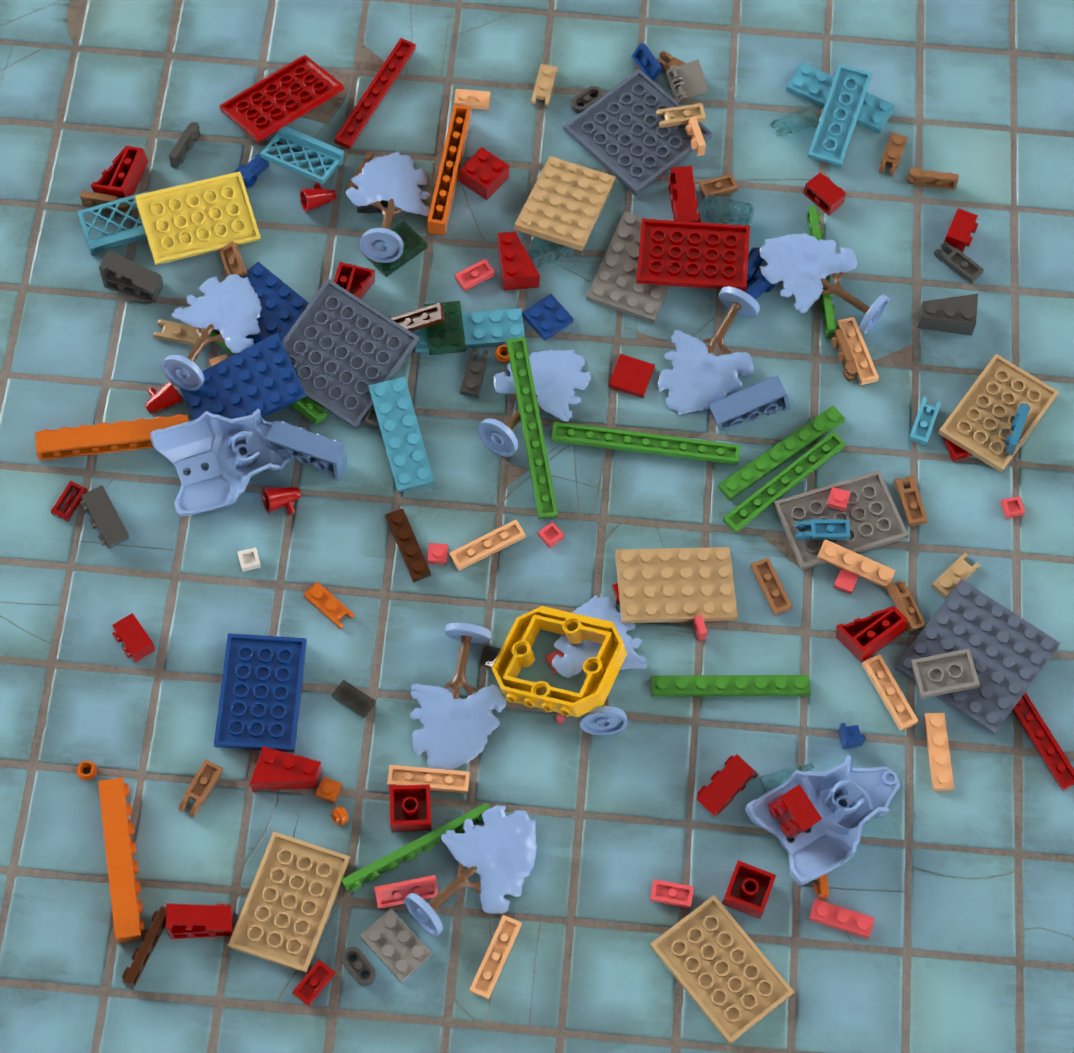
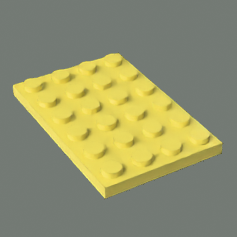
[135,172,261,265]

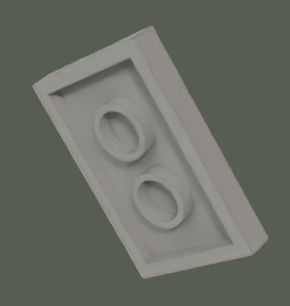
[911,649,980,699]
[360,908,433,983]

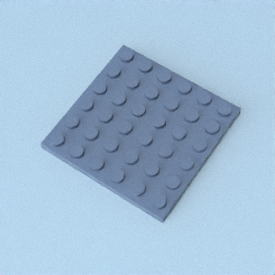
[563,69,712,195]
[282,278,420,429]
[895,579,1061,735]

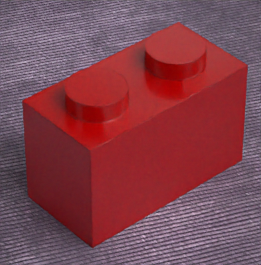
[803,172,846,215]
[944,208,979,253]
[112,613,155,662]

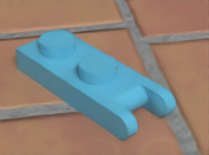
[908,397,941,446]

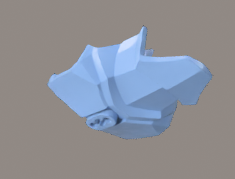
[150,409,299,517]
[745,755,900,886]

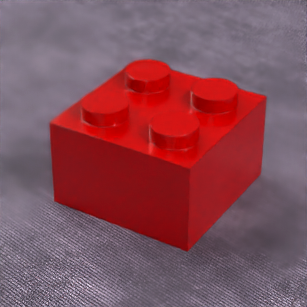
[459,147,509,200]
[389,784,432,833]
[767,784,822,839]
[722,860,777,919]

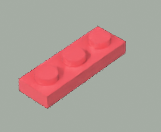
[374,875,439,909]
[809,899,875,939]

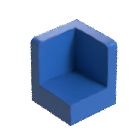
[838,723,865,749]

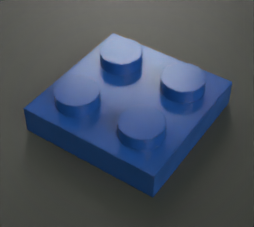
[522,294,574,341]

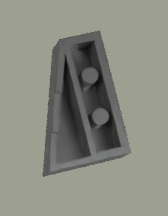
[99,250,164,303]
[917,294,978,336]
[80,485,129,549]

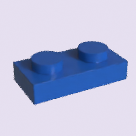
[632,43,663,80]

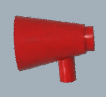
[299,183,336,212]
[144,381,183,414]
[261,487,301,515]

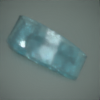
[702,195,754,228]
[527,236,575,269]

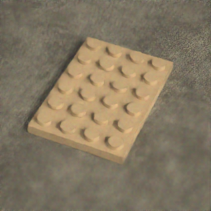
[514,156,616,251]
[938,354,1059,473]
[615,547,738,623]
[228,831,351,974]
[650,895,794,1045]

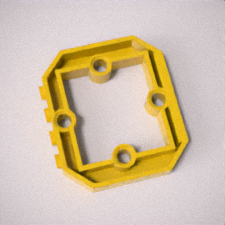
[491,606,627,717]

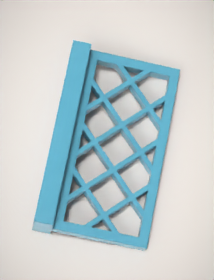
[260,126,344,184]
[77,191,148,255]

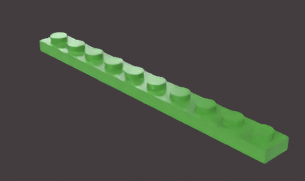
[506,337,558,519]
[551,422,740,465]

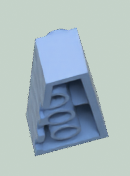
[709,375,790,431]
[266,420,347,481]

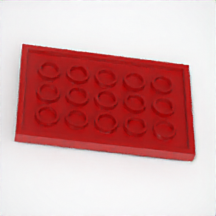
[219,55,344,143]
[636,219,750,291]

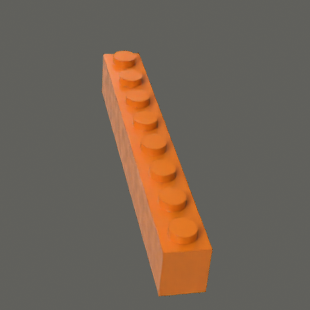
[427,104,471,236]
[35,414,189,461]
[98,777,146,944]

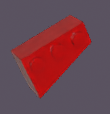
[90,146,148,198]
[668,166,701,222]
[497,231,540,291]
[333,262,375,299]
[836,606,907,663]
[250,747,322,791]
[696,754,759,817]
[166,903,234,940]

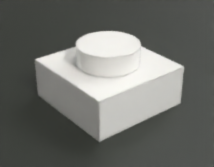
[237,547,261,572]

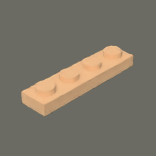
[837,316,879,386]
[449,520,526,571]
[817,539,896,589]
[862,654,918,731]
[924,713,954,791]
[387,765,470,793]
[469,915,522,1000]

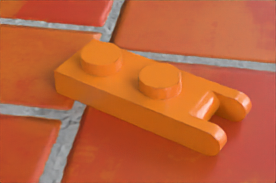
[303,582,355,629]

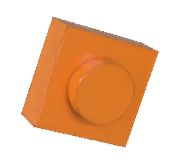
[315,776,342,804]
[813,874,829,900]

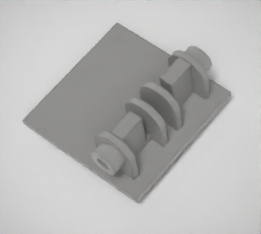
[666,59,709,103]

